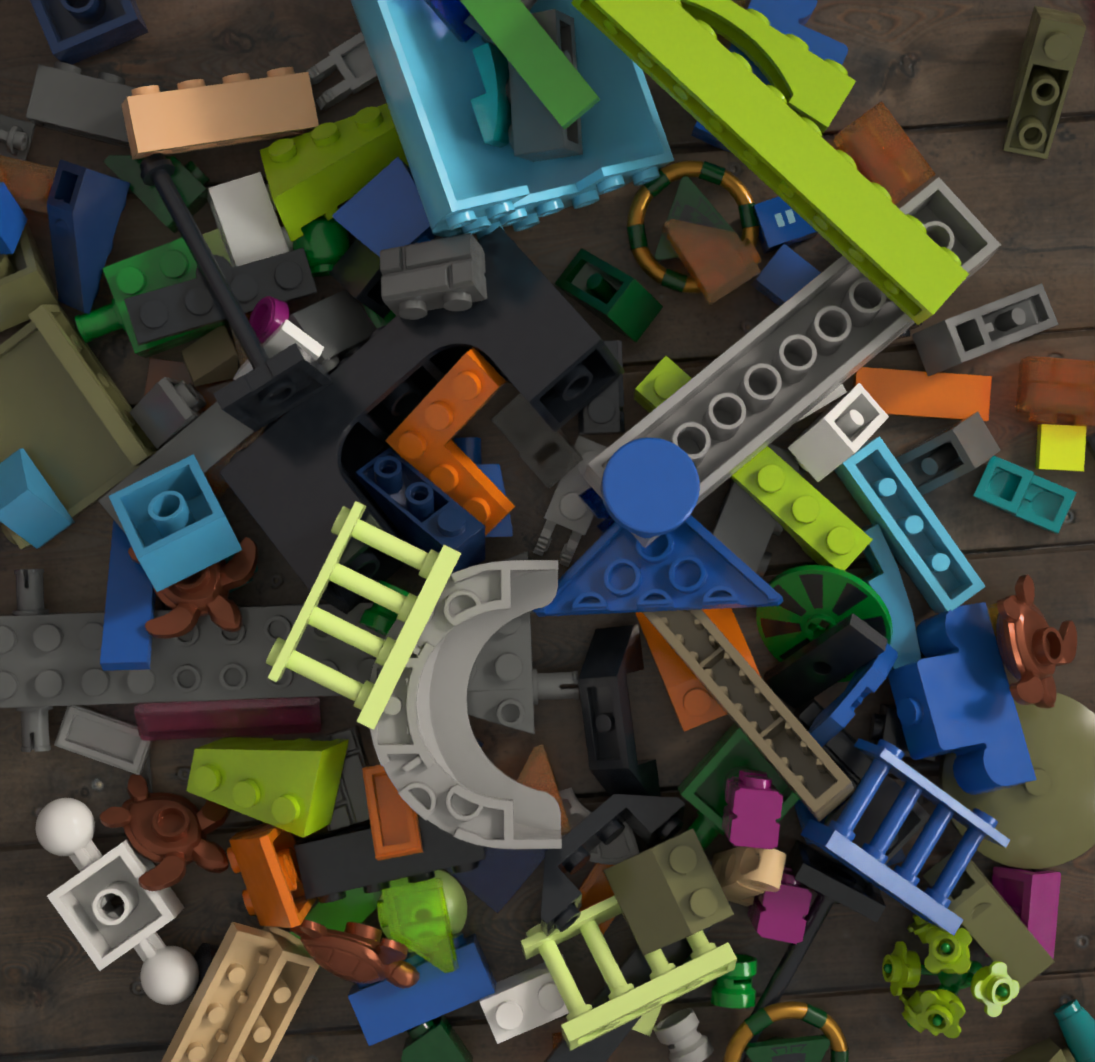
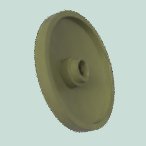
[939,692,1095,869]

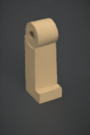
[711,846,787,906]

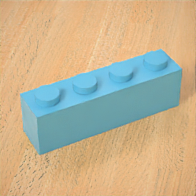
[834,436,986,613]

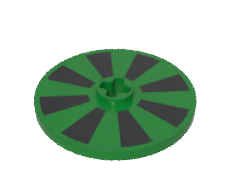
[756,565,893,682]

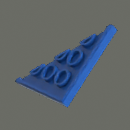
[533,515,784,617]

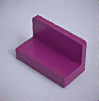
[986,866,1061,959]

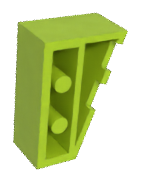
[259,103,409,242]
[186,737,349,838]

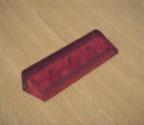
[134,697,322,741]

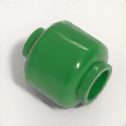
[293,215,351,277]

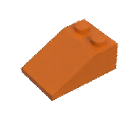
[635,608,761,732]
[227,823,317,928]

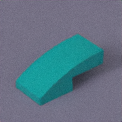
[470,42,512,148]
[973,456,1077,535]

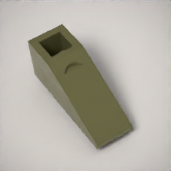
[1003,6,1086,159]
[922,849,1055,991]

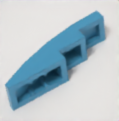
[861,524,921,671]

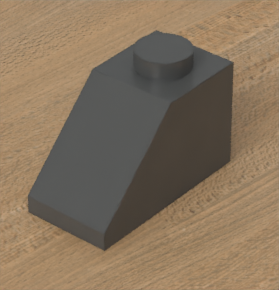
[895,412,1001,495]

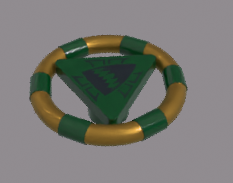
[626,161,760,293]
[722,1001,849,1062]

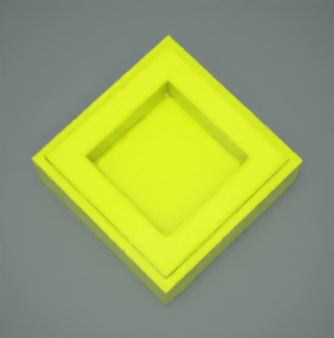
[1035,424,1087,472]

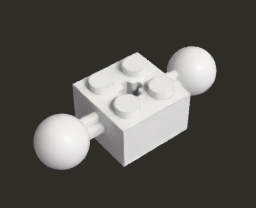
[35,798,199,1005]

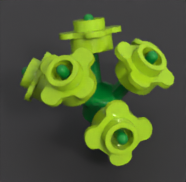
[882,914,1020,1038]

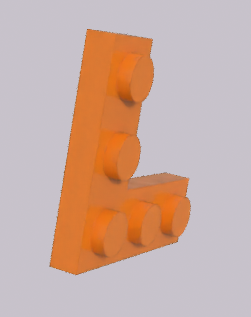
[386,348,516,536]

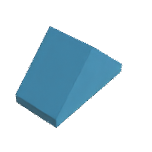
[0,448,75,549]

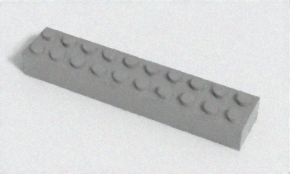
[583,177,1001,548]

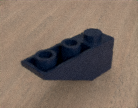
[47,159,130,314]
[355,447,485,574]

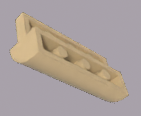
[161,922,320,1062]

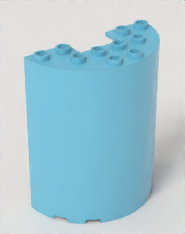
[351,0,674,240]

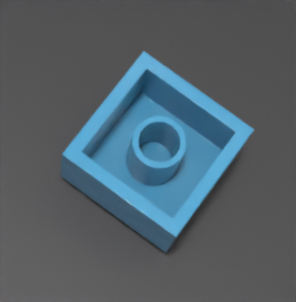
[109,454,242,592]

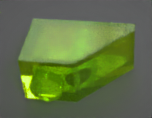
[377,877,459,973]

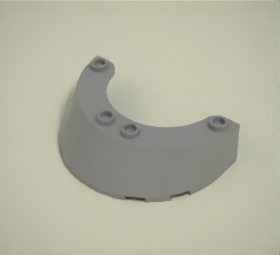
[370,560,562,849]

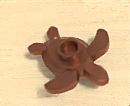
[128,537,258,639]
[996,575,1077,709]
[100,774,230,891]
[289,919,420,989]

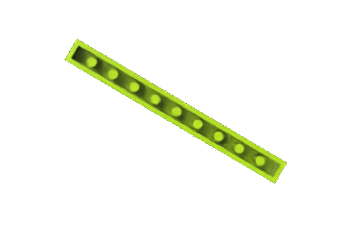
[571,0,969,325]

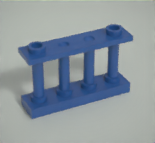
[800,738,1010,936]

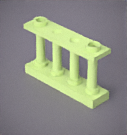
[265,501,461,730]
[521,896,737,1051]

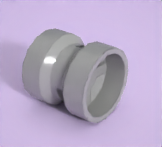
[653,1008,714,1062]

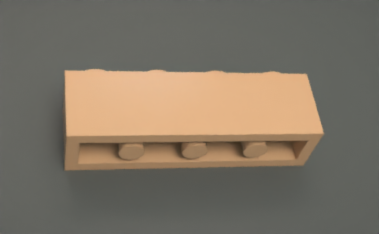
[121,67,319,160]

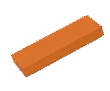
[853,367,992,422]

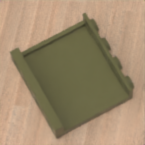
[0,304,158,550]

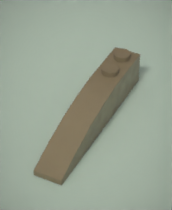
[642,609,855,822]

